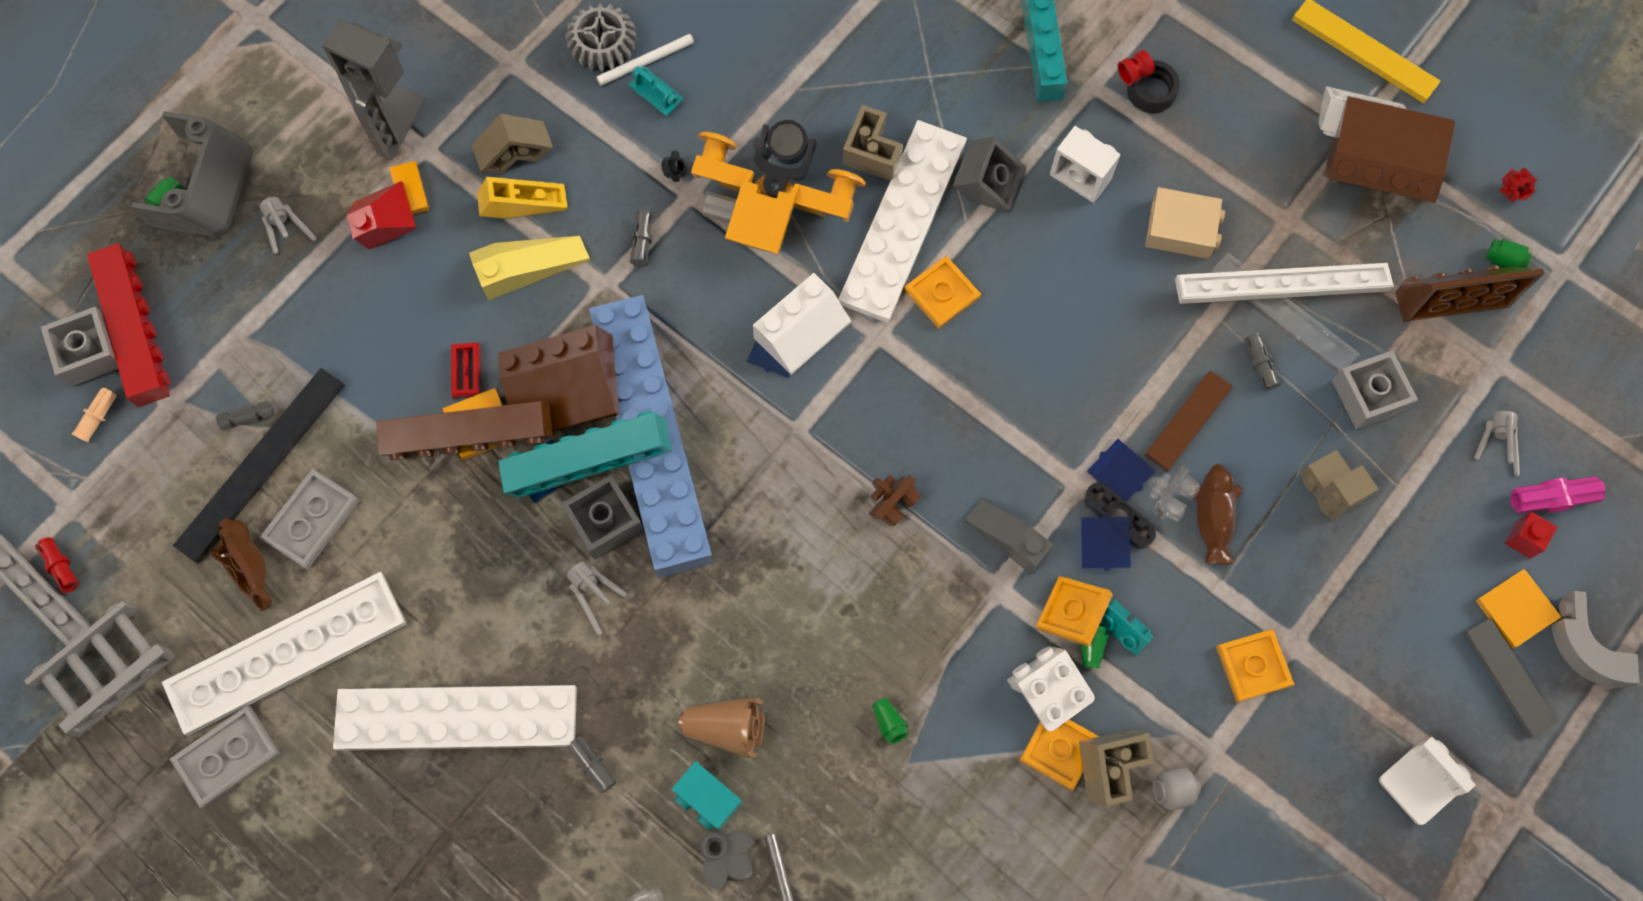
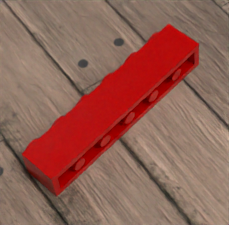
[87,243,171,408]

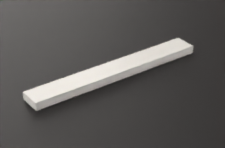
[1175,263,1394,304]

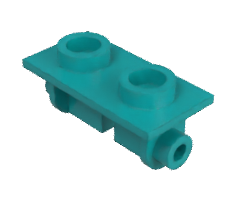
[628,66,684,117]
[1100,599,1154,656]

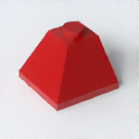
[347,181,417,250]

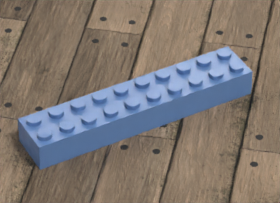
[589,295,714,578]

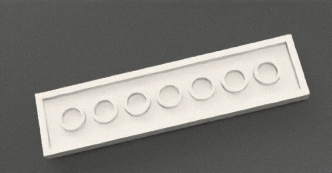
[838,120,967,323]
[162,572,407,736]
[333,685,577,751]

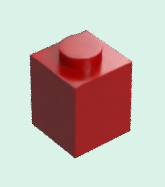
[1505,512,1558,559]

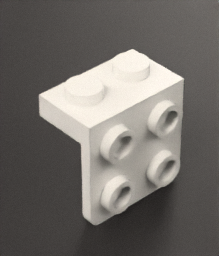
[1007,646,1095,731]
[1379,737,1476,825]

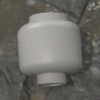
[1153,768,1201,810]

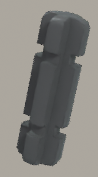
[216,401,274,430]

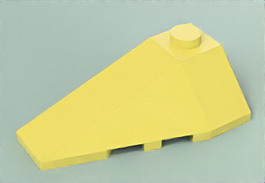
[469,236,590,300]

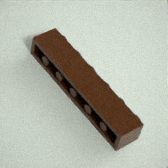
[376,401,553,461]

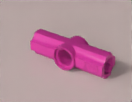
[1510,476,1606,514]

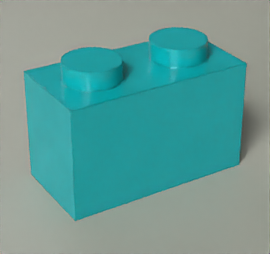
[672,761,743,832]

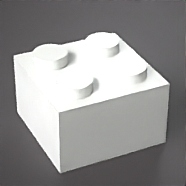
[1050,126,1121,203]

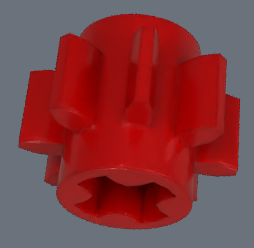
[1499,167,1538,203]

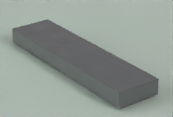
[1463,618,1558,738]

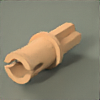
[72,387,116,443]

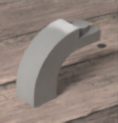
[1551,591,1640,689]

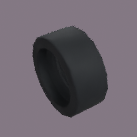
[1127,60,1180,114]

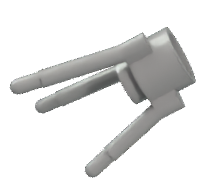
[260,197,317,255]
[1474,411,1520,476]
[567,561,627,636]

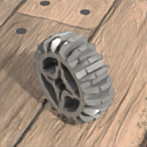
[566,3,637,72]

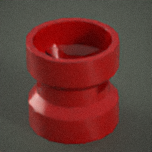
[1117,50,1155,86]

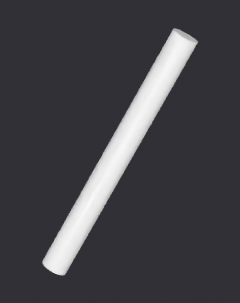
[596,34,694,86]

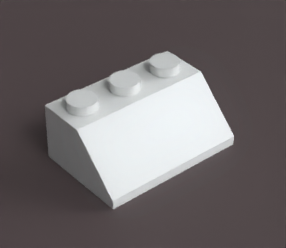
[1318,86,1406,137]
[753,273,851,375]

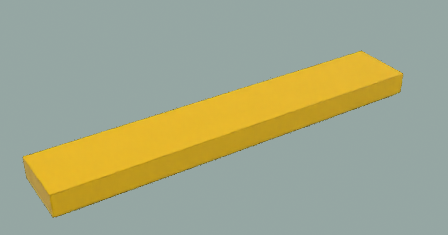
[1292,0,1440,104]

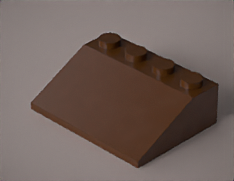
[1323,96,1456,203]
[1395,266,1544,322]
[498,325,619,432]

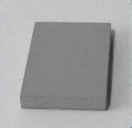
[259,468,360,570]
[170,705,281,809]

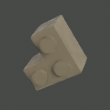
[842,105,903,181]
[471,114,553,174]
[1300,450,1379,521]
[1079,729,1154,807]

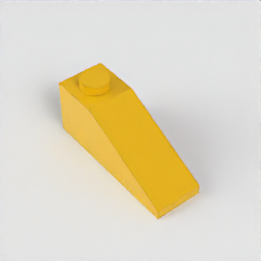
[477,177,567,219]

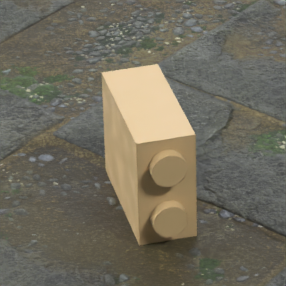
[1145,187,1225,259]

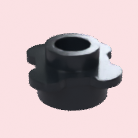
[661,150,687,182]

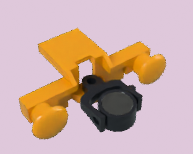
[691,120,865,255]

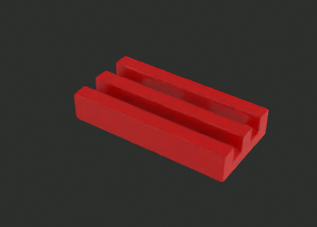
[451,342,481,399]

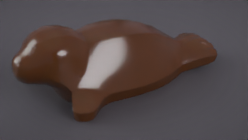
[1188,464,1242,565]
[211,518,272,611]

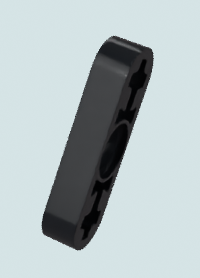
[1084,483,1156,549]

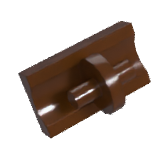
[868,475,921,526]

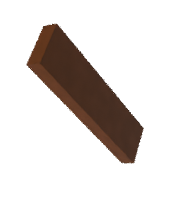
[1144,370,1233,472]

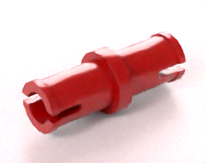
[35,537,80,593]

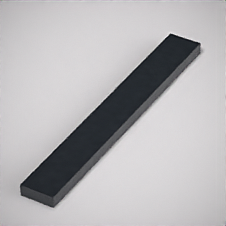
[172,368,345,564]

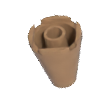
[679,697,765,759]

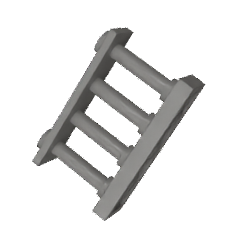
[24,601,176,738]

